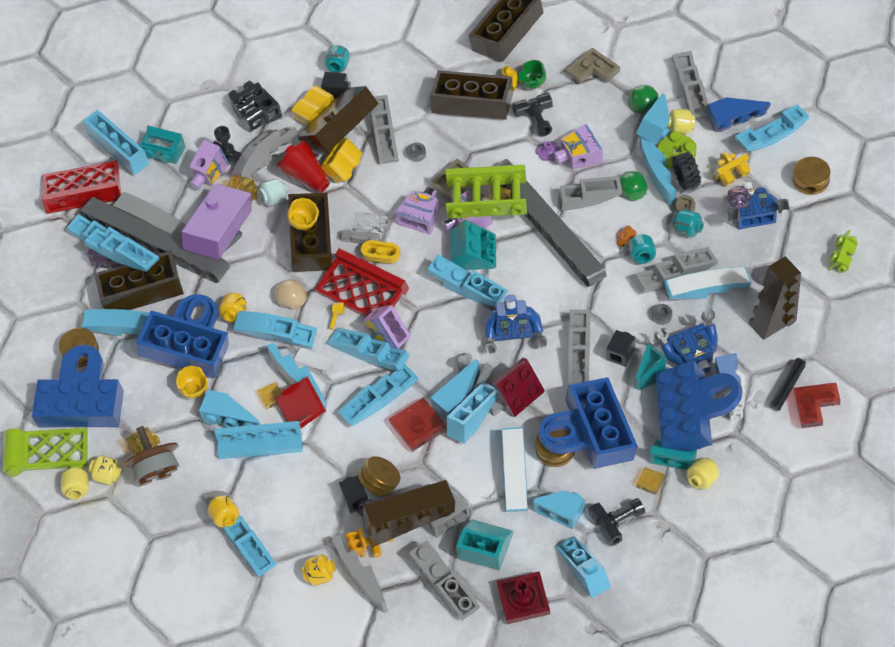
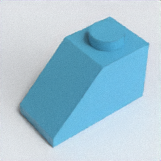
[533,490,585,530]

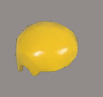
[287,198,319,231]
[176,365,208,399]

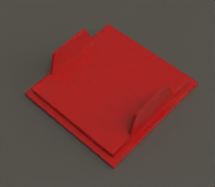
[275,376,326,430]

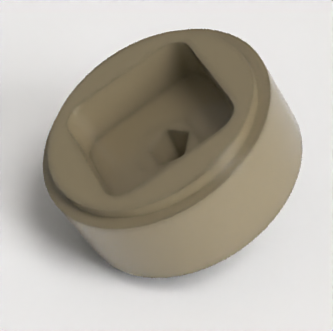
[675,195,696,212]

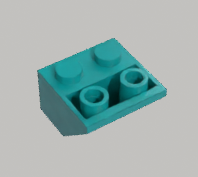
[450,219,496,270]
[456,519,514,570]

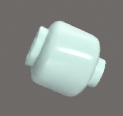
[257,179,288,207]

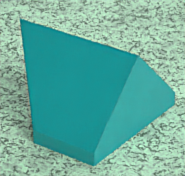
[635,344,666,390]

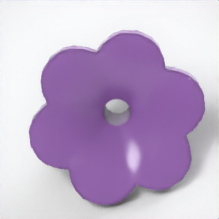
[536,141,561,161]

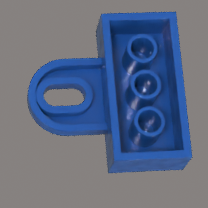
[136,294,229,378]
[32,345,124,428]
[655,360,743,452]
[538,377,638,469]

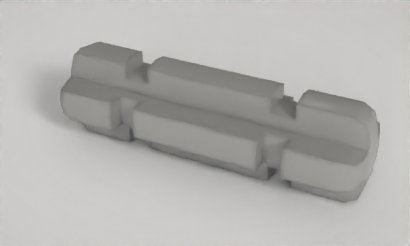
[341,229,380,243]

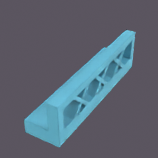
[215,421,303,459]

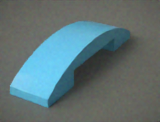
[735,104,809,151]

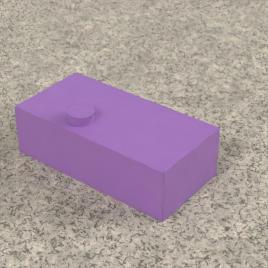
[182,183,252,260]

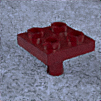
[492,358,545,417]
[497,571,551,624]

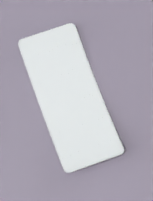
[294,347,334,371]

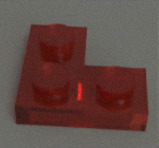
[794,382,841,428]

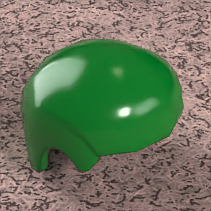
[518,60,546,89]
[628,85,659,114]
[619,171,648,201]

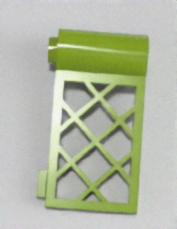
[3,427,88,477]

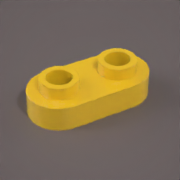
[361,240,401,264]

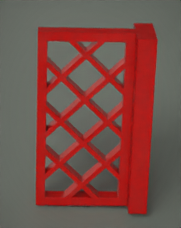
[42,160,122,214]
[315,248,409,317]

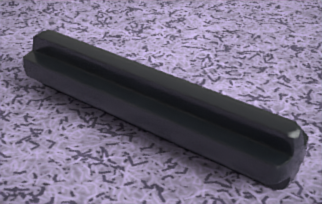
[770,358,806,411]

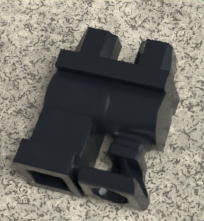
[228,80,282,132]

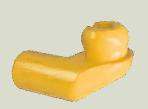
[501,66,519,92]

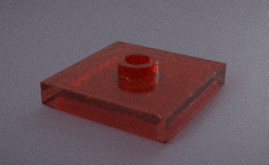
[389,397,447,452]

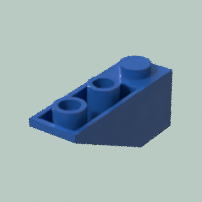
[705,97,771,131]

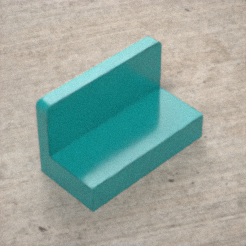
[650,440,697,470]

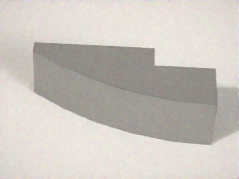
[559,176,622,211]

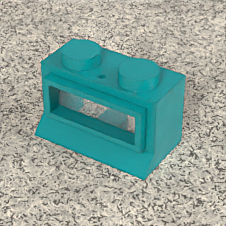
[139,125,186,164]

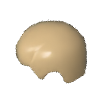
[274,279,307,310]

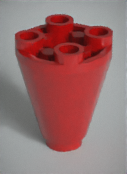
[276,140,330,193]

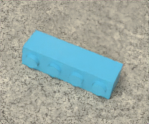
[83,109,149,175]

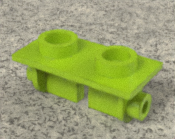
[828,230,858,273]

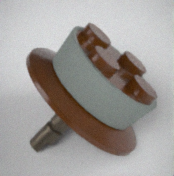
[122,426,180,486]

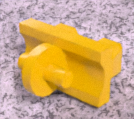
[713,151,751,187]

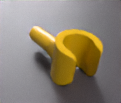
[329,303,345,330]

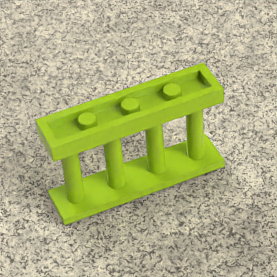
[446,164,527,219]

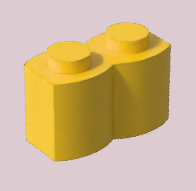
[291,85,334,126]
[321,137,362,183]

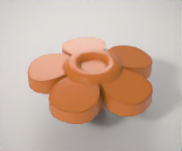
[617,225,636,247]

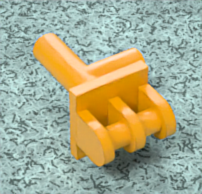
[345,528,394,558]

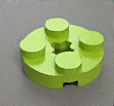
[658,132,697,169]

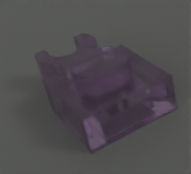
[87,248,123,269]

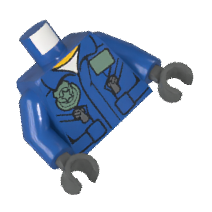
[727,182,790,230]
[483,294,547,354]
[654,310,718,374]

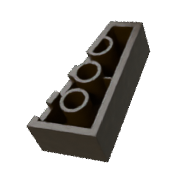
[363,480,456,548]

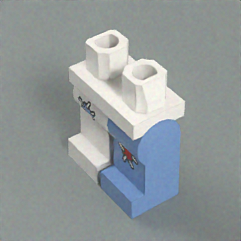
[714,353,746,420]

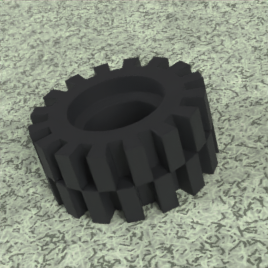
[672,152,701,190]

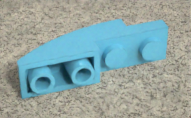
[427,254,508,307]
[233,311,317,349]

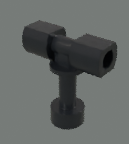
[513,93,553,137]
[213,126,243,165]
[588,498,646,546]

